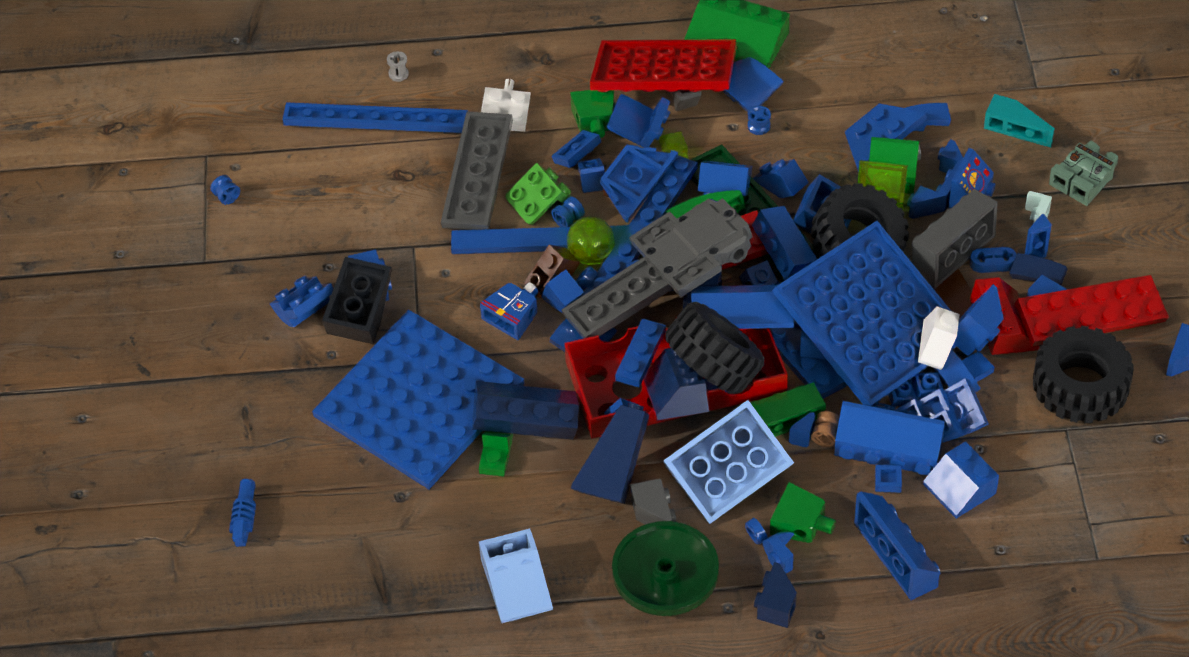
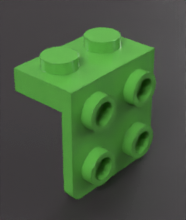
[505,163,572,225]

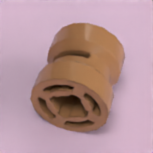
[811,411,840,447]

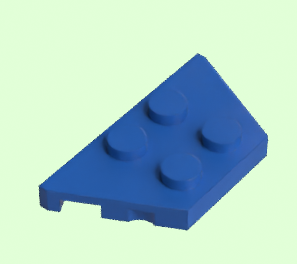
[845,103,927,174]
[600,144,678,223]

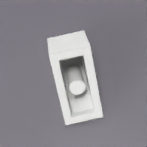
[918,306,960,370]

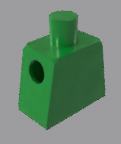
[570,90,615,139]
[770,482,836,543]

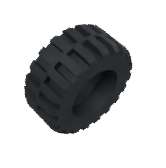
[811,183,909,257]
[666,302,765,394]
[1033,326,1134,423]

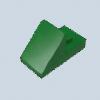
[479,431,513,477]

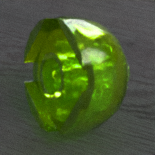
[566,216,615,265]

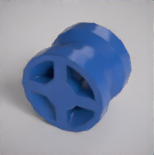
[748,106,771,135]
[210,175,240,205]

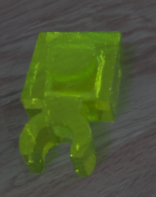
[659,131,688,159]

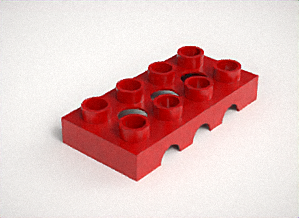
[564,317,788,439]

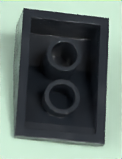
[322,257,392,344]

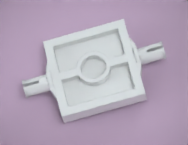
[481,79,531,132]

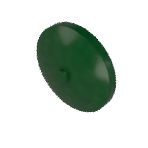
[612,521,719,616]

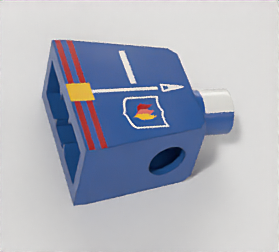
[480,283,538,340]

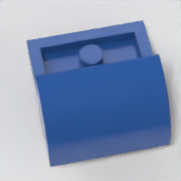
[270,275,334,327]

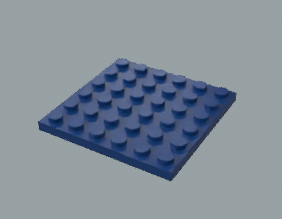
[772,221,957,406]
[312,309,525,490]

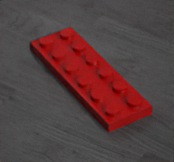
[1015,275,1169,346]

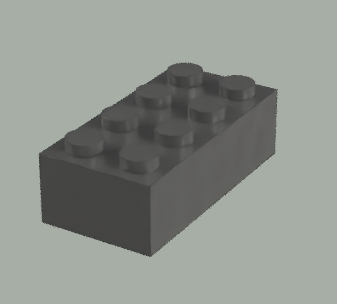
[911,189,998,289]

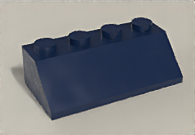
[644,348,709,420]
[472,381,579,440]

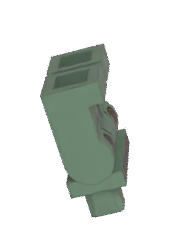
[1049,141,1118,206]

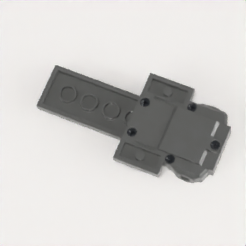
[562,198,753,339]

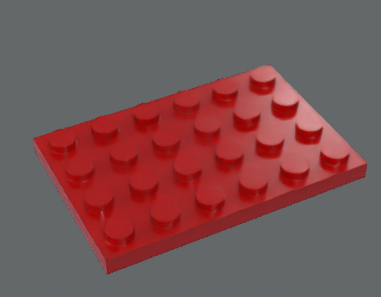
[590,39,737,92]

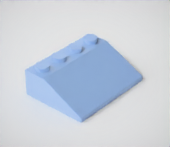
[663,400,794,524]

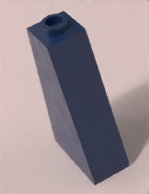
[571,403,650,504]

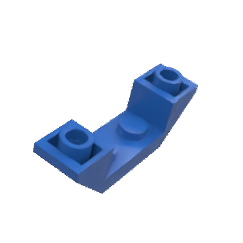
[907,139,963,219]

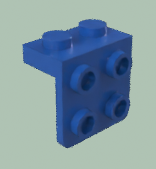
[607,94,670,148]

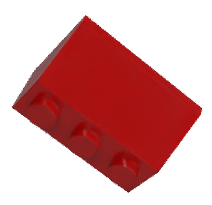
[970,277,1040,355]

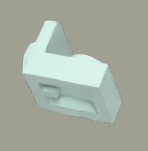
[1025,191,1052,223]

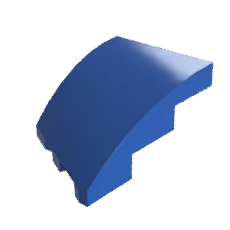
[723,57,784,112]
[895,378,989,442]

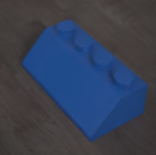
[834,401,945,475]
[854,491,940,600]

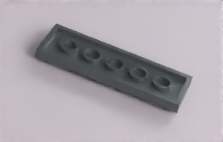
[441,112,513,230]

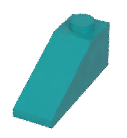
[984,94,1055,148]

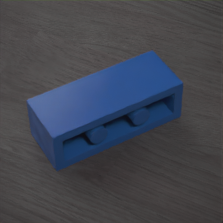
[752,206,817,280]

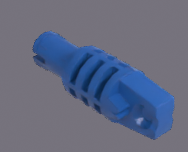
[229,479,256,547]

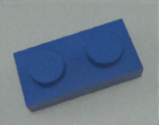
[552,130,601,168]

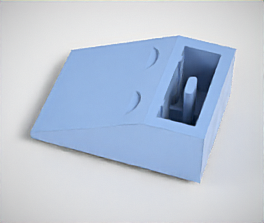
[479,529,553,623]

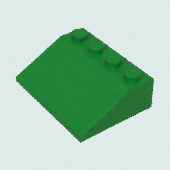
[684,0,790,68]

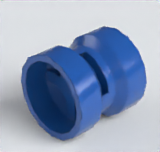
[551,196,585,227]

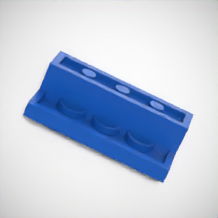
[691,285,794,329]

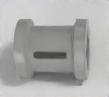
[387,51,409,82]

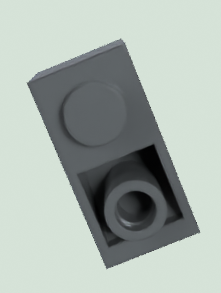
[630,478,677,524]

